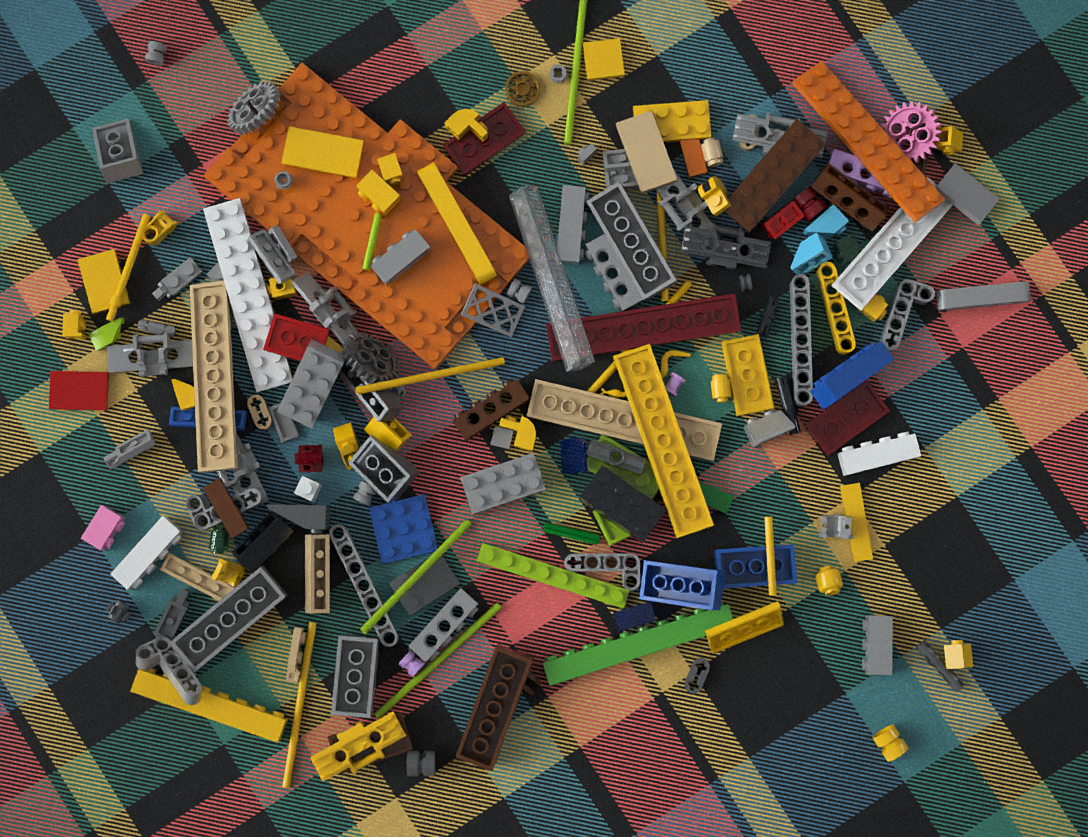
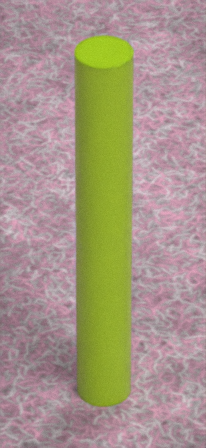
[362,213,382,271]

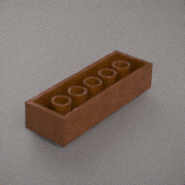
[724,119,826,232]
[455,644,534,771]

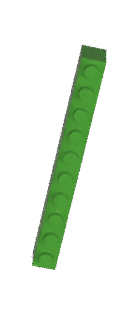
[543,601,733,686]

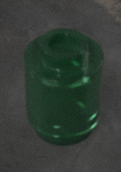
[209,526,230,555]

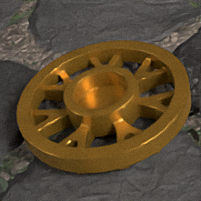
[505,71,540,106]

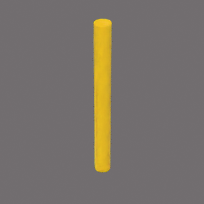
[764,517,777,596]

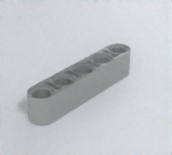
[936,281,1031,311]

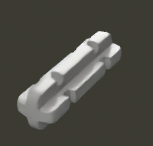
[138,319,176,337]

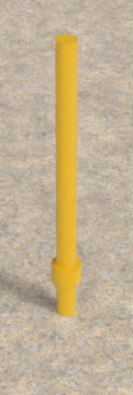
[106,214,151,322]

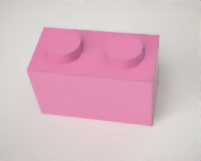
[81,505,125,551]

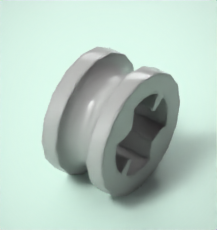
[550,65,567,84]

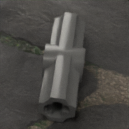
[586,439,646,475]

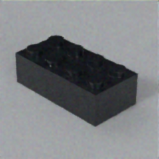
[579,465,666,544]

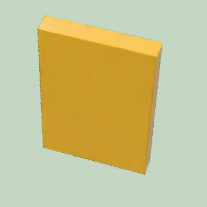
[78,249,130,314]

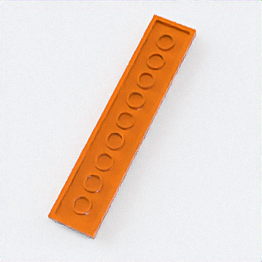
[792,61,945,223]

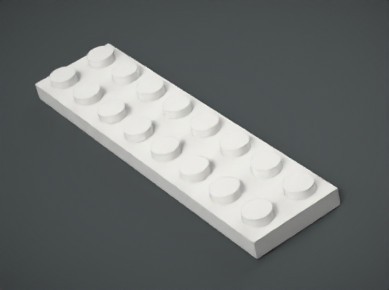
[831,177,953,310]

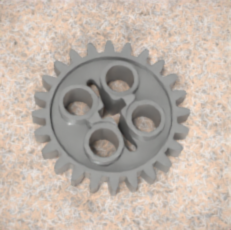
[227,81,281,135]

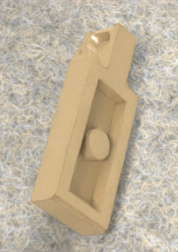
[286,627,307,682]

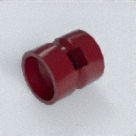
[792,186,828,222]

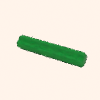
[543,522,600,545]

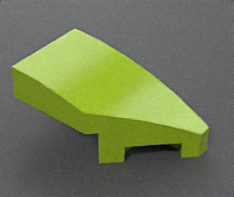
[89,318,125,351]

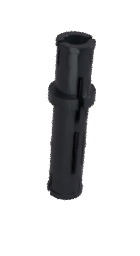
[775,377,801,435]

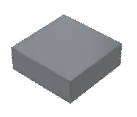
[490,426,514,450]

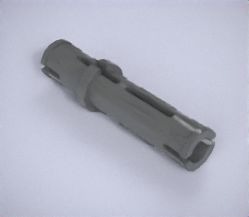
[916,640,965,692]

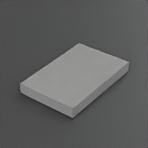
[935,163,1000,225]

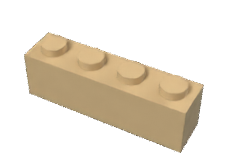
[305,535,330,613]

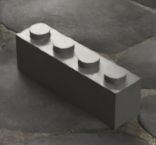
[339,354,403,422]

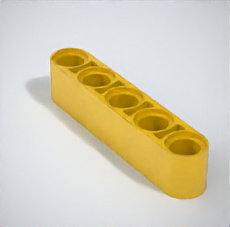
[816,262,856,355]

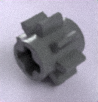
[106,600,131,624]

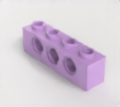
[828,149,892,198]

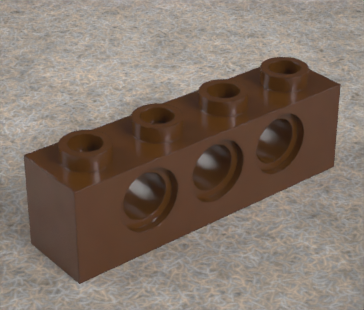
[811,163,889,231]
[453,379,530,441]

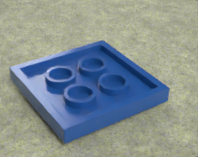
[369,494,438,564]

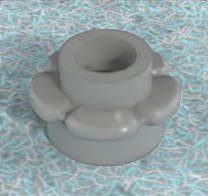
[274,171,293,190]

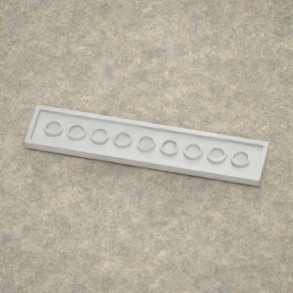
[203,198,293,392]

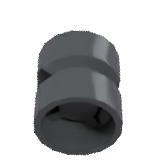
[407,751,436,776]

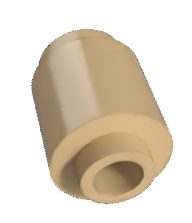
[701,138,724,167]

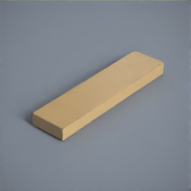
[160,553,236,601]

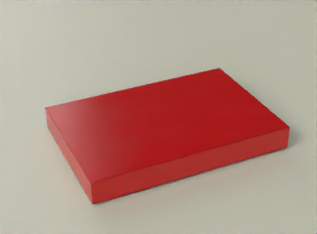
[263,313,330,361]
[49,371,109,411]

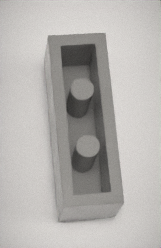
[370,229,431,286]
[862,615,893,675]

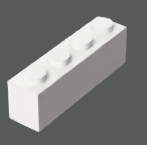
[838,432,921,476]
[110,516,183,590]

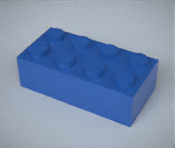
[810,341,895,410]
[714,544,797,588]
[639,560,725,610]

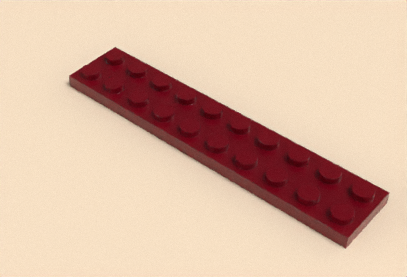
[546,293,741,362]

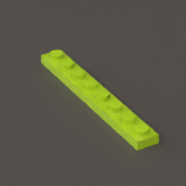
[477,543,630,609]

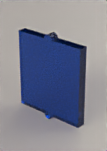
[560,437,588,475]

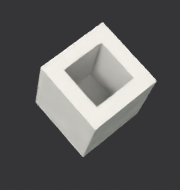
[294,476,323,502]

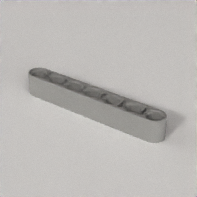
[790,274,813,407]
[329,524,399,647]

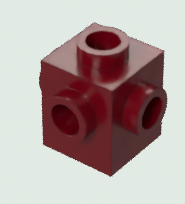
[294,445,324,473]

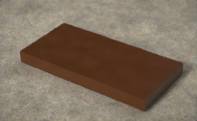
[328,712,414,774]

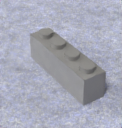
[556,185,589,265]

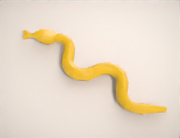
[601,350,691,398]

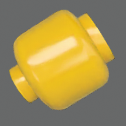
[815,566,843,596]

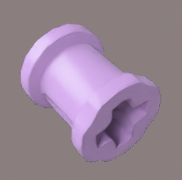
[665,372,686,397]

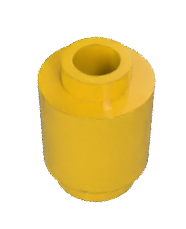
[710,374,732,403]

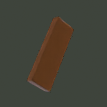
[203,478,249,538]

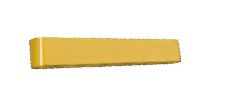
[417,162,497,285]

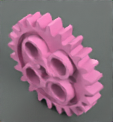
[881,101,943,163]

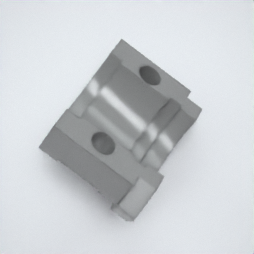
[818,514,853,539]

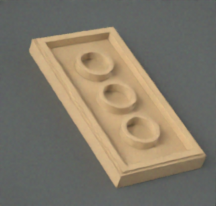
[616,111,677,194]

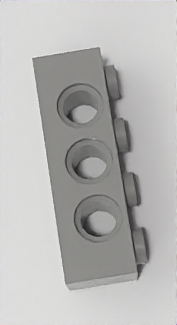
[584,234,643,311]
[408,588,479,662]

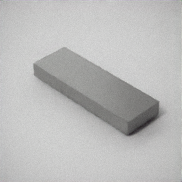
[248,229,296,284]

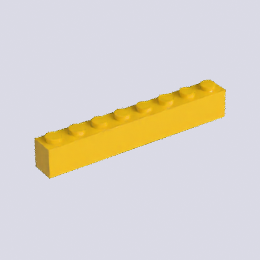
[130,668,288,743]

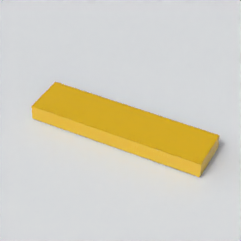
[840,483,873,562]

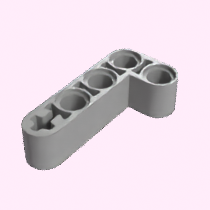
[880,279,935,352]
[186,487,267,530]
[564,554,640,591]
[136,636,202,705]

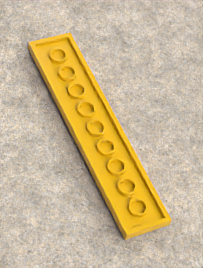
[613,344,714,538]

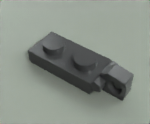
[153,589,191,641]

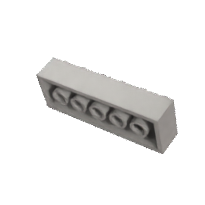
[586,182,678,301]
[169,566,288,673]

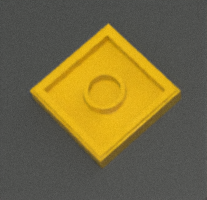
[583,38,625,81]

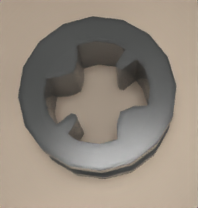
[739,274,752,292]

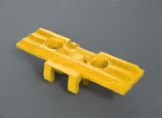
[310,711,406,782]

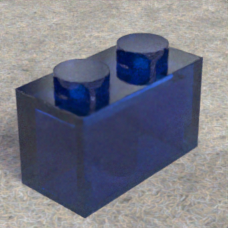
[612,602,656,631]

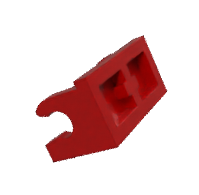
[759,201,805,239]

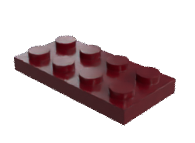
[443,102,526,176]
[805,380,890,456]

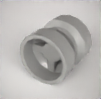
[144,41,167,66]
[507,278,532,304]
[353,481,377,506]

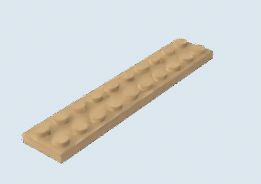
[190,281,238,473]
[527,379,722,461]

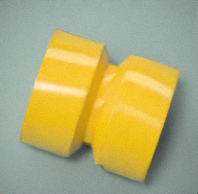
[872,724,909,762]

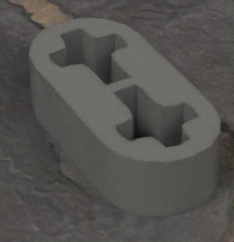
[684,658,710,694]

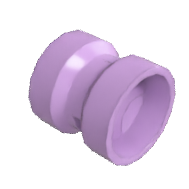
[398,650,425,677]

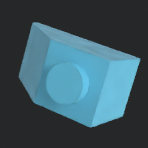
[803,204,849,237]
[791,233,833,275]

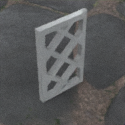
[461,284,525,337]

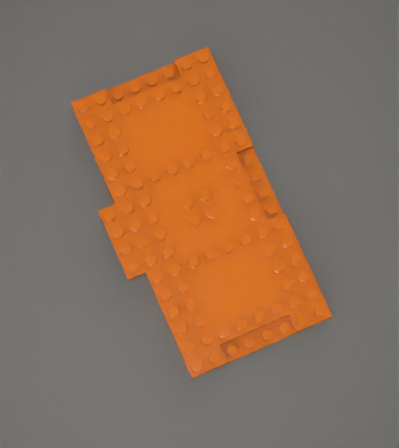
[203,63,533,371]

